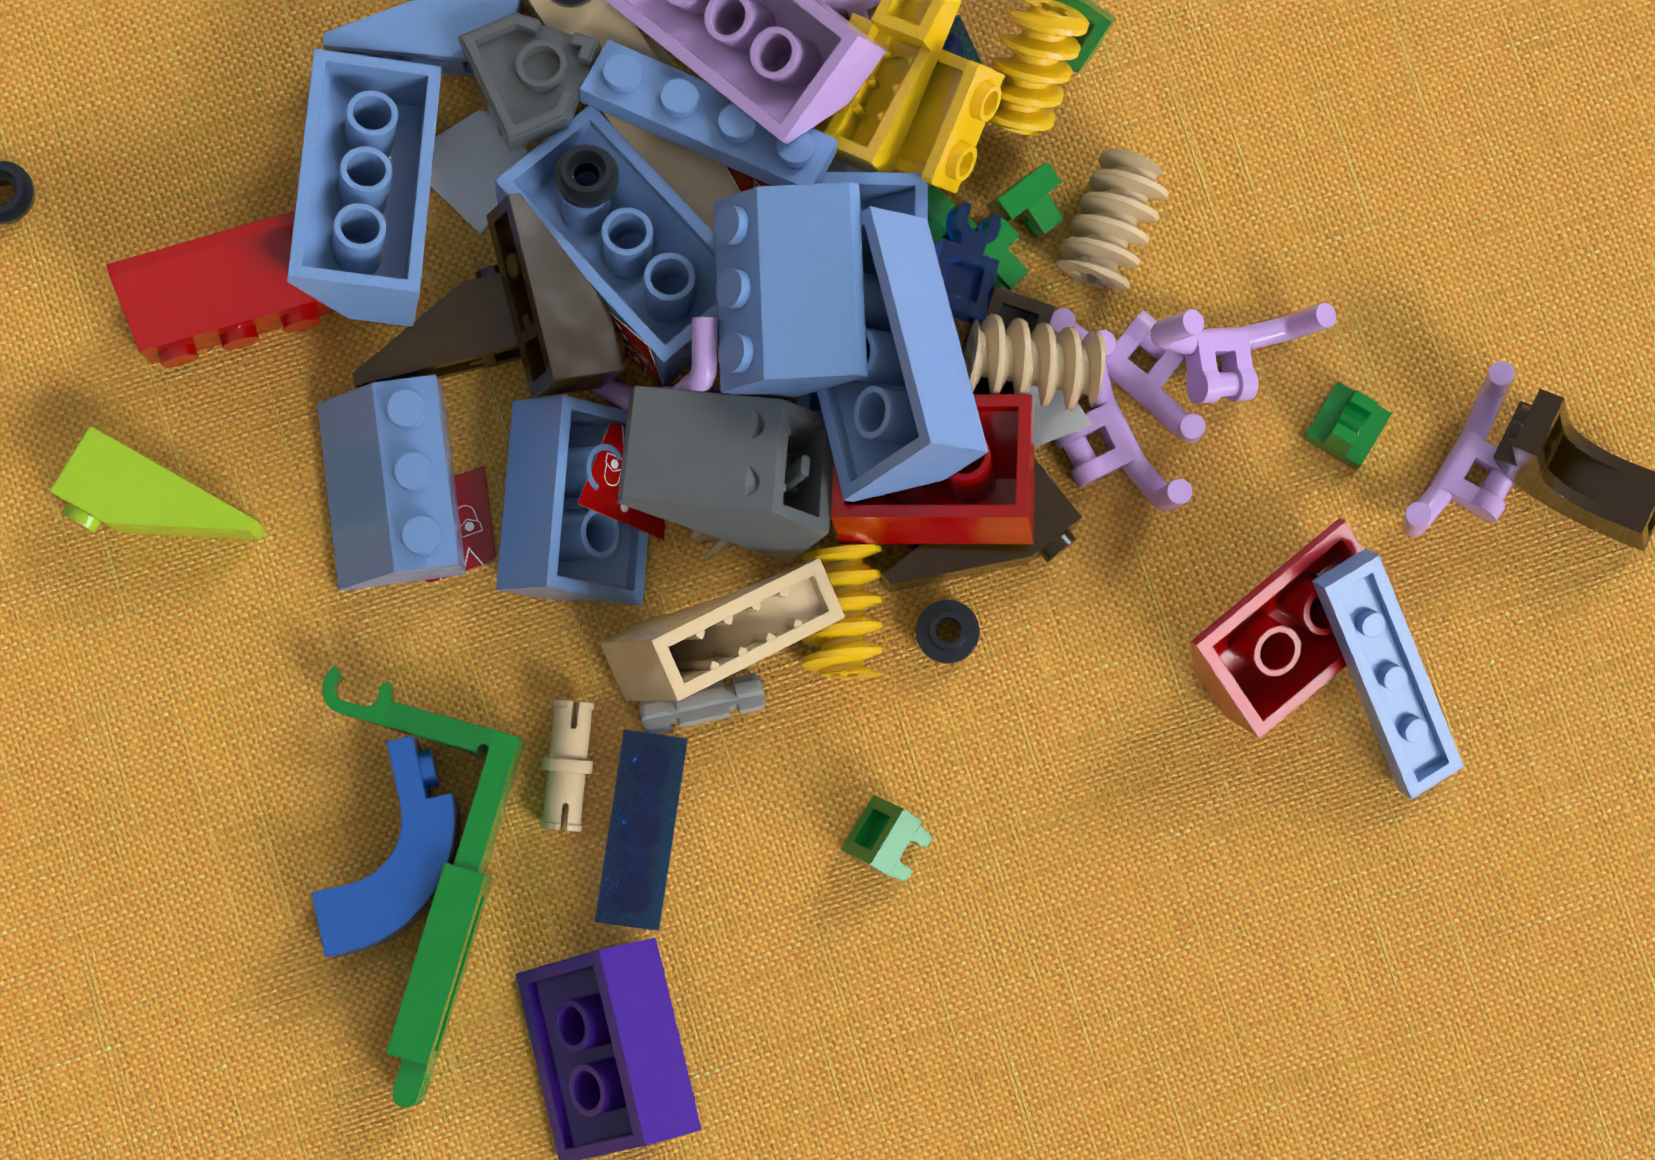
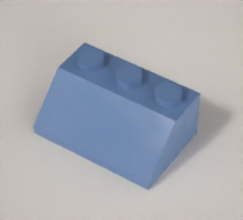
[713,182,868,400]
[317,374,466,591]
[496,395,648,606]

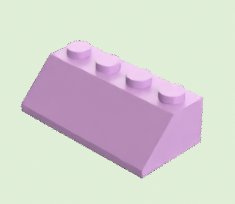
[605,0,886,144]

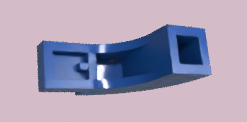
[311,736,461,958]

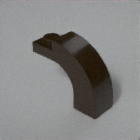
[1493,389,1655,551]

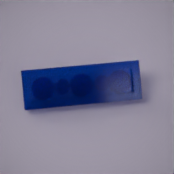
[595,729,688,932]

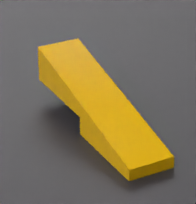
[824,0,962,173]

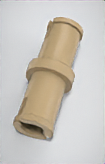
[540,700,594,832]

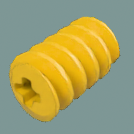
[988,0,1090,136]
[802,543,882,679]

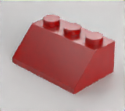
[106,211,334,368]
[831,394,1035,544]
[1190,518,1406,739]

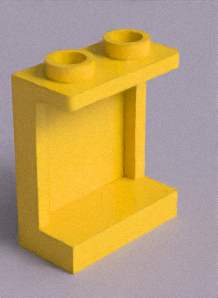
[813,13,1005,194]

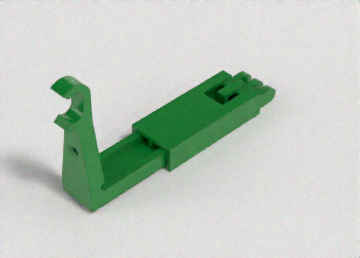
[322,666,525,1108]

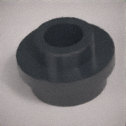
[554,144,619,208]
[0,161,35,225]
[916,600,980,664]

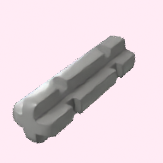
[639,673,765,735]

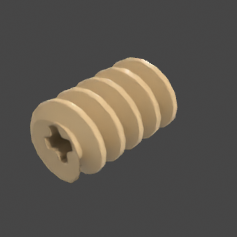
[1054,148,1169,291]
[964,314,1106,411]

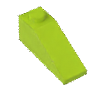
[50,426,266,541]

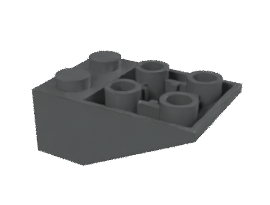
[617,386,833,563]

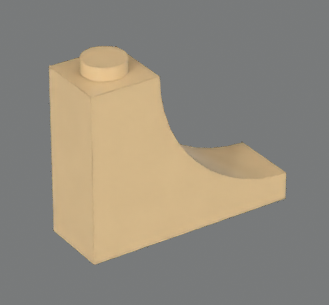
[600,558,845,701]

